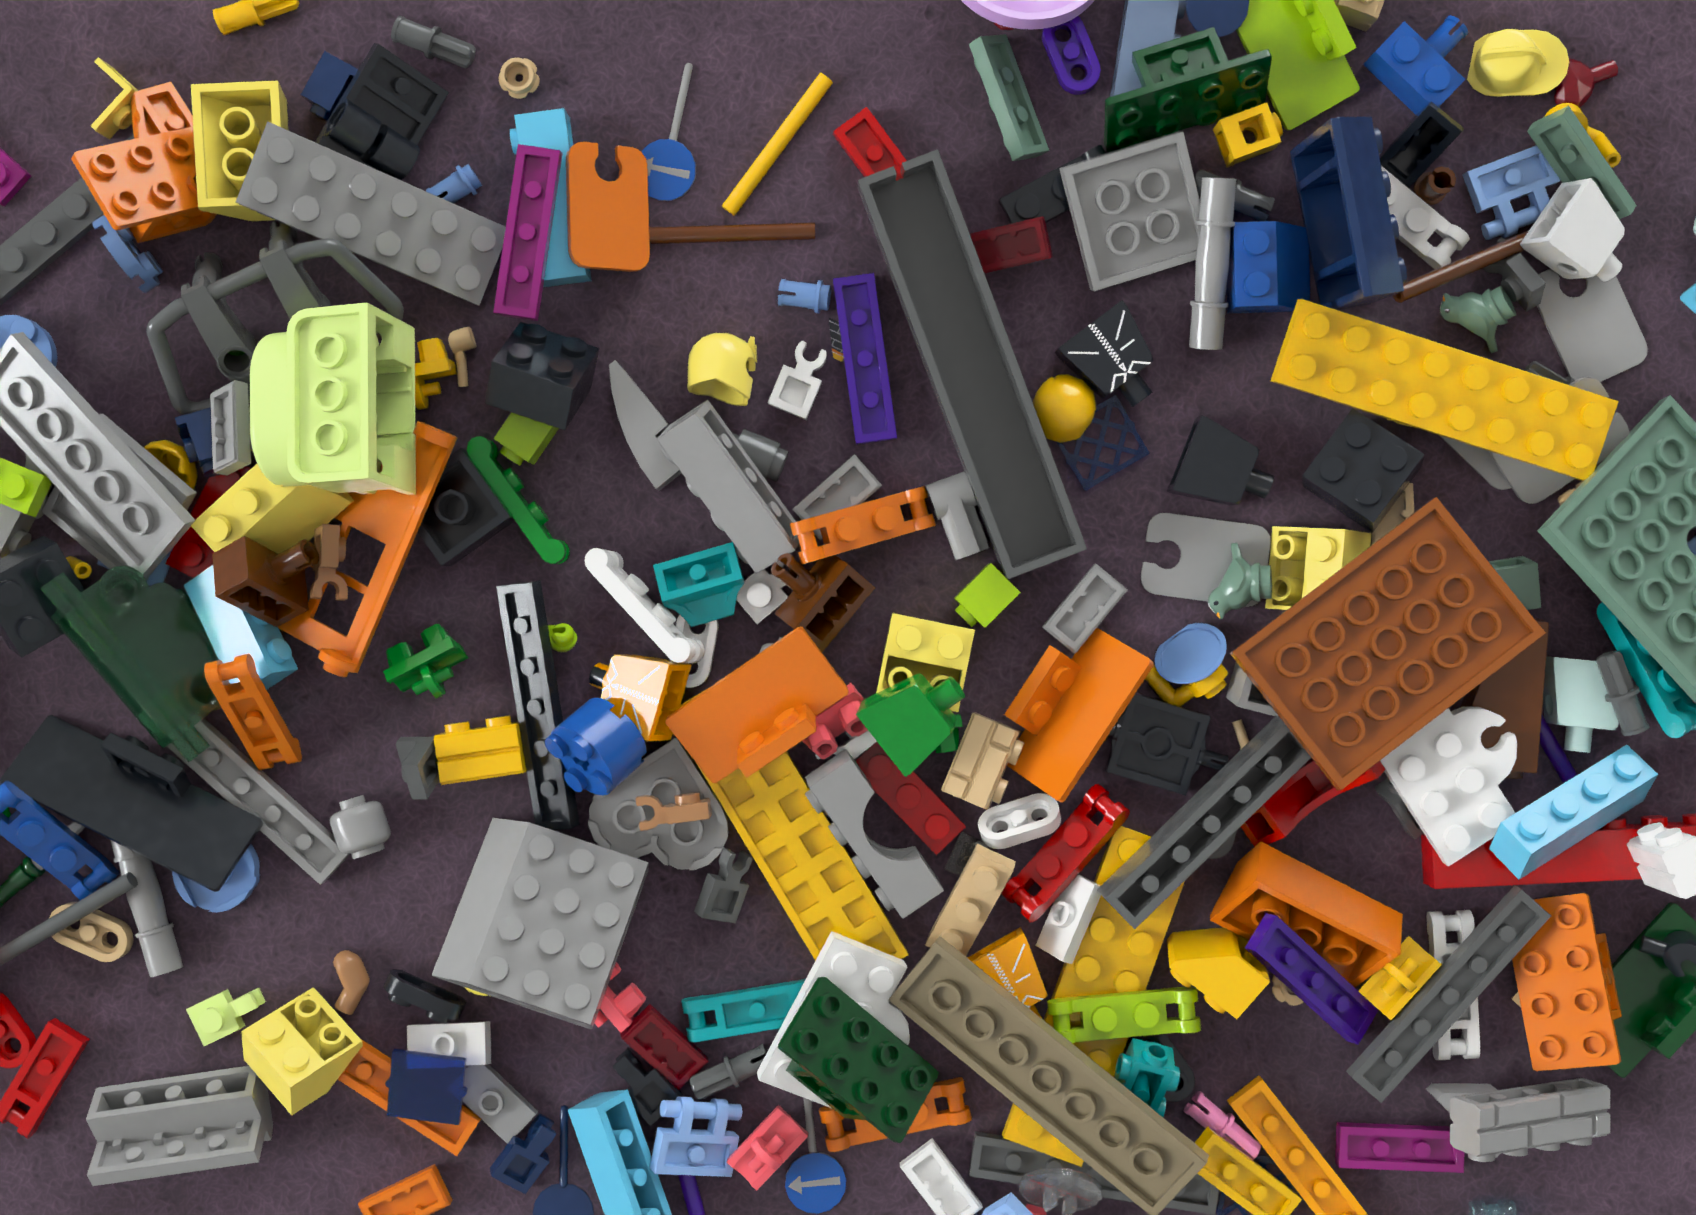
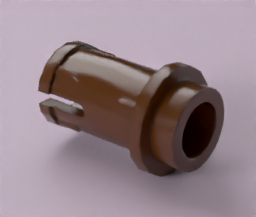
[1413,166,1456,205]

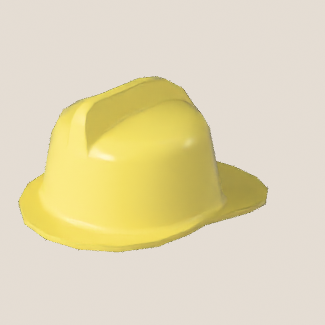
[1467,29,1569,97]

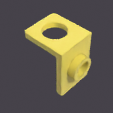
[91,57,138,140]

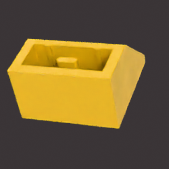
[1167,927,1270,1019]

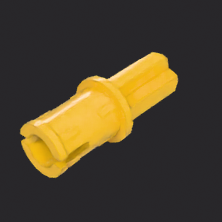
[213,0,299,36]

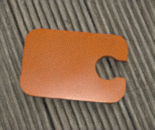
[566,142,650,272]

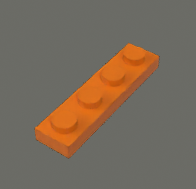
[337,1039,481,1156]

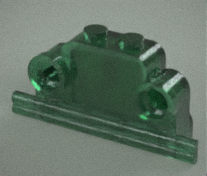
[41,566,221,763]

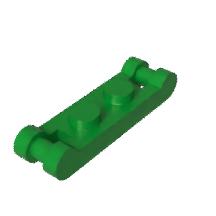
[467,436,570,564]

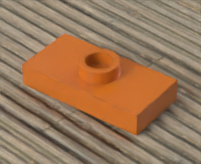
[358,1164,453,1215]

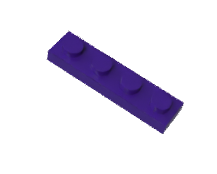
[833,273,897,445]
[1245,913,1378,1045]

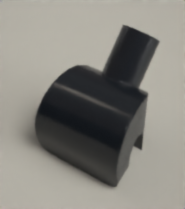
[1639,930,1696,977]

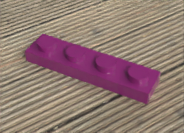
[493,144,563,321]

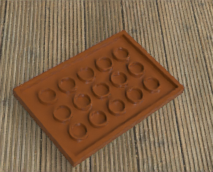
[1230,497,1546,791]

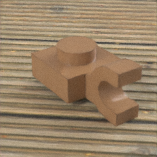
[310,524,348,601]
[636,792,712,831]

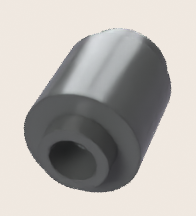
[733,429,789,482]

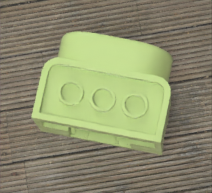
[250,303,416,495]

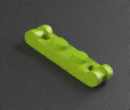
[1047,987,1201,1044]

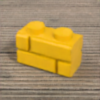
[434,715,526,785]

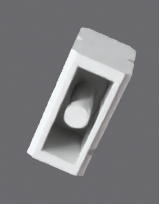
[1627,822,1696,899]

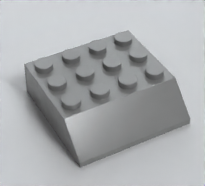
[432,818,649,1030]

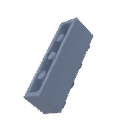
[1110,0,1186,97]

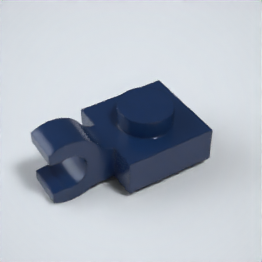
[490,1114,556,1194]

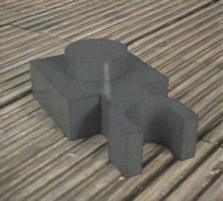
[694,847,753,924]

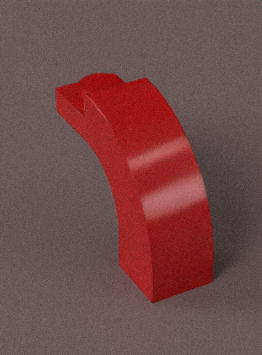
[1240,758,1386,847]

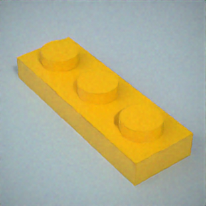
[1195,1126,1302,1215]

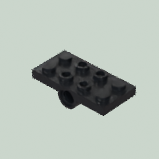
[315,43,449,180]

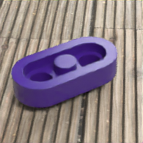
[1042,16,1101,95]

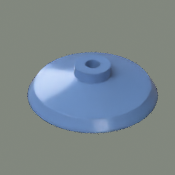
[1155,623,1227,684]

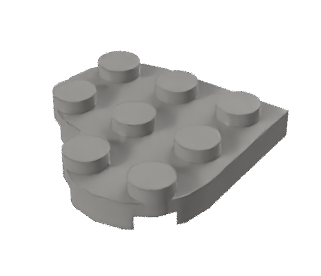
[588,738,729,870]

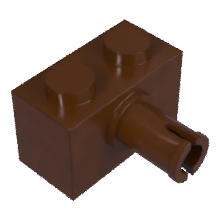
[212,536,319,627]
[771,553,875,652]

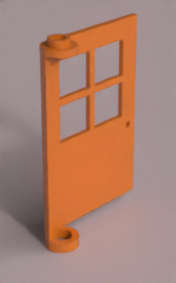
[278,421,457,677]

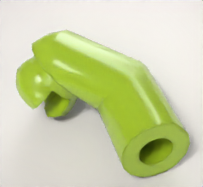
[548,623,577,652]

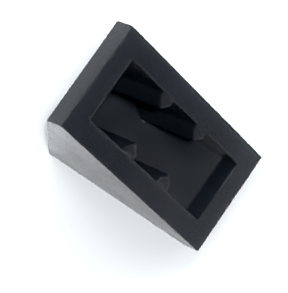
[1380,101,1464,188]

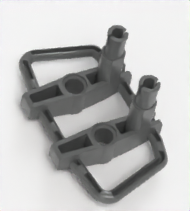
[146,220,404,415]

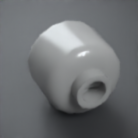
[330,795,391,859]

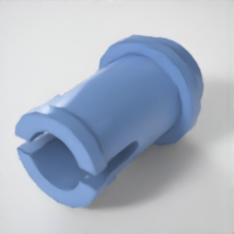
[426,164,482,204]
[778,279,831,314]

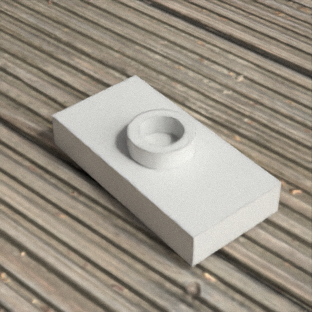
[1035,874,1101,964]
[407,1021,491,1068]
[900,1138,983,1215]

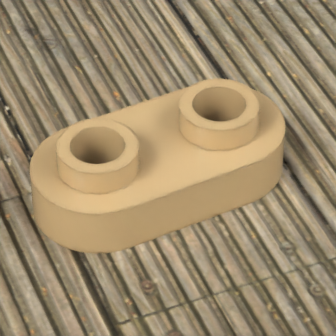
[49,902,133,962]

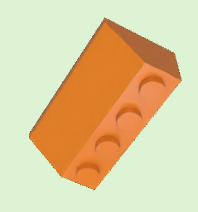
[1210,842,1403,988]

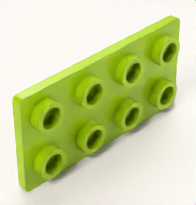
[1236,0,1360,131]

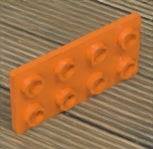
[71,126,217,243]
[665,626,849,783]
[1004,628,1154,803]
[1512,893,1622,1071]

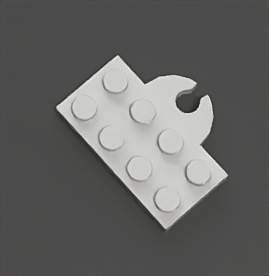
[1380,707,1517,867]
[757,931,910,1108]

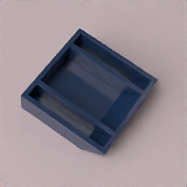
[1290,117,1407,310]

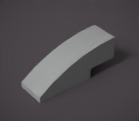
[609,360,682,491]

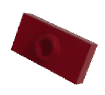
[970,216,1053,273]
[620,1004,709,1090]

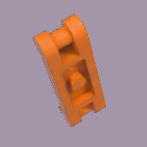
[790,486,936,564]
[204,653,302,771]
[819,1077,972,1152]

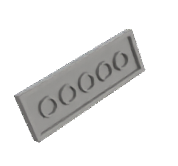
[235,121,506,306]
[0,332,195,578]

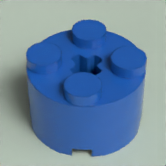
[545,698,647,796]

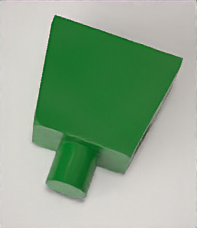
[856,673,965,777]

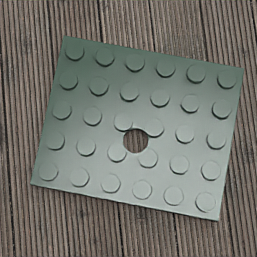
[1537,395,1696,704]

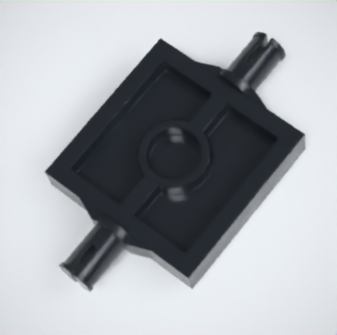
[1105,693,1229,796]

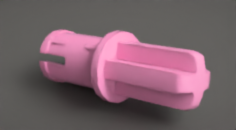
[1183,1091,1261,1160]

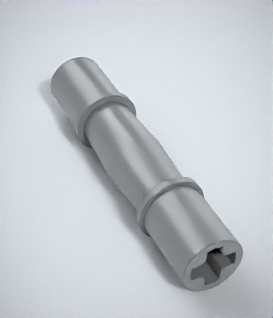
[1189,177,1237,350]
[110,840,183,977]

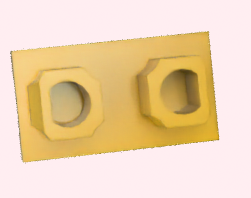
[415,338,457,410]
[1358,936,1442,1021]

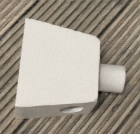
[1520,178,1624,282]

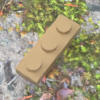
[925,844,1016,957]

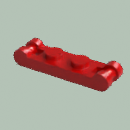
[1001,784,1130,922]

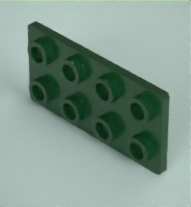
[1104,27,1272,152]
[1607,902,1696,1078]
[778,977,939,1143]

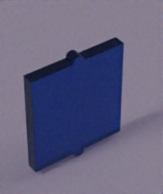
[385,1049,468,1125]

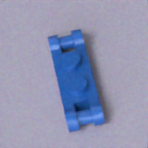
[0,781,120,900]

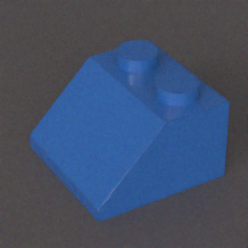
[1226,221,1310,314]

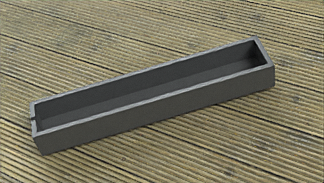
[857,149,1087,579]

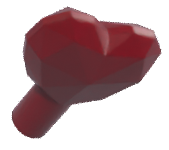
[1554,59,1618,108]

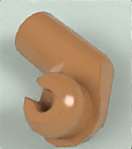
[333,950,370,1015]

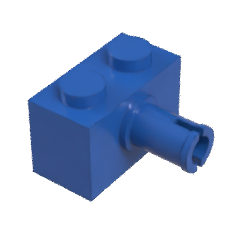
[1363,15,1468,115]

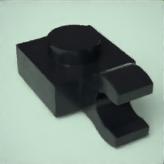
[613,1048,683,1126]

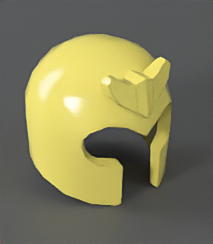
[687,333,757,406]

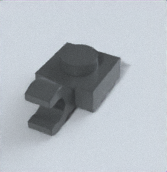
[1480,238,1546,312]

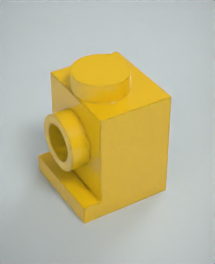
[1213,102,1283,168]

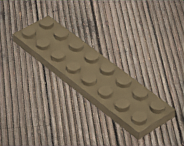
[888,936,1209,1215]

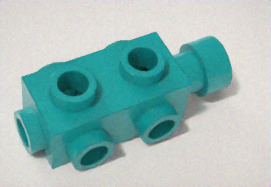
[1115,1038,1180,1117]

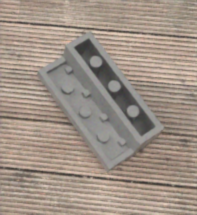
[86,1066,273,1186]

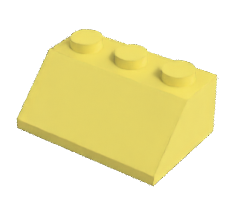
[191,81,289,221]
[191,464,354,554]

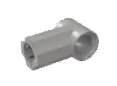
[925,471,989,560]

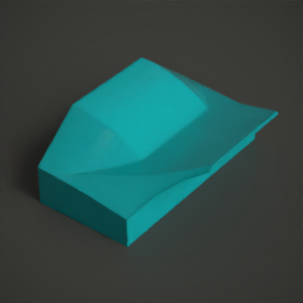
[653,542,744,627]

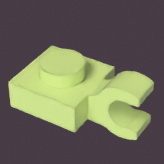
[186,988,266,1046]

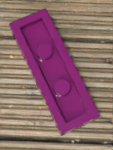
[1335,1122,1465,1173]

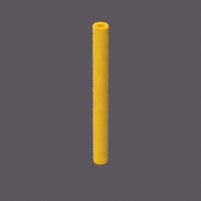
[722,73,833,216]

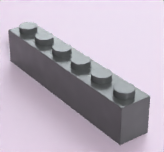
[1097,716,1311,929]

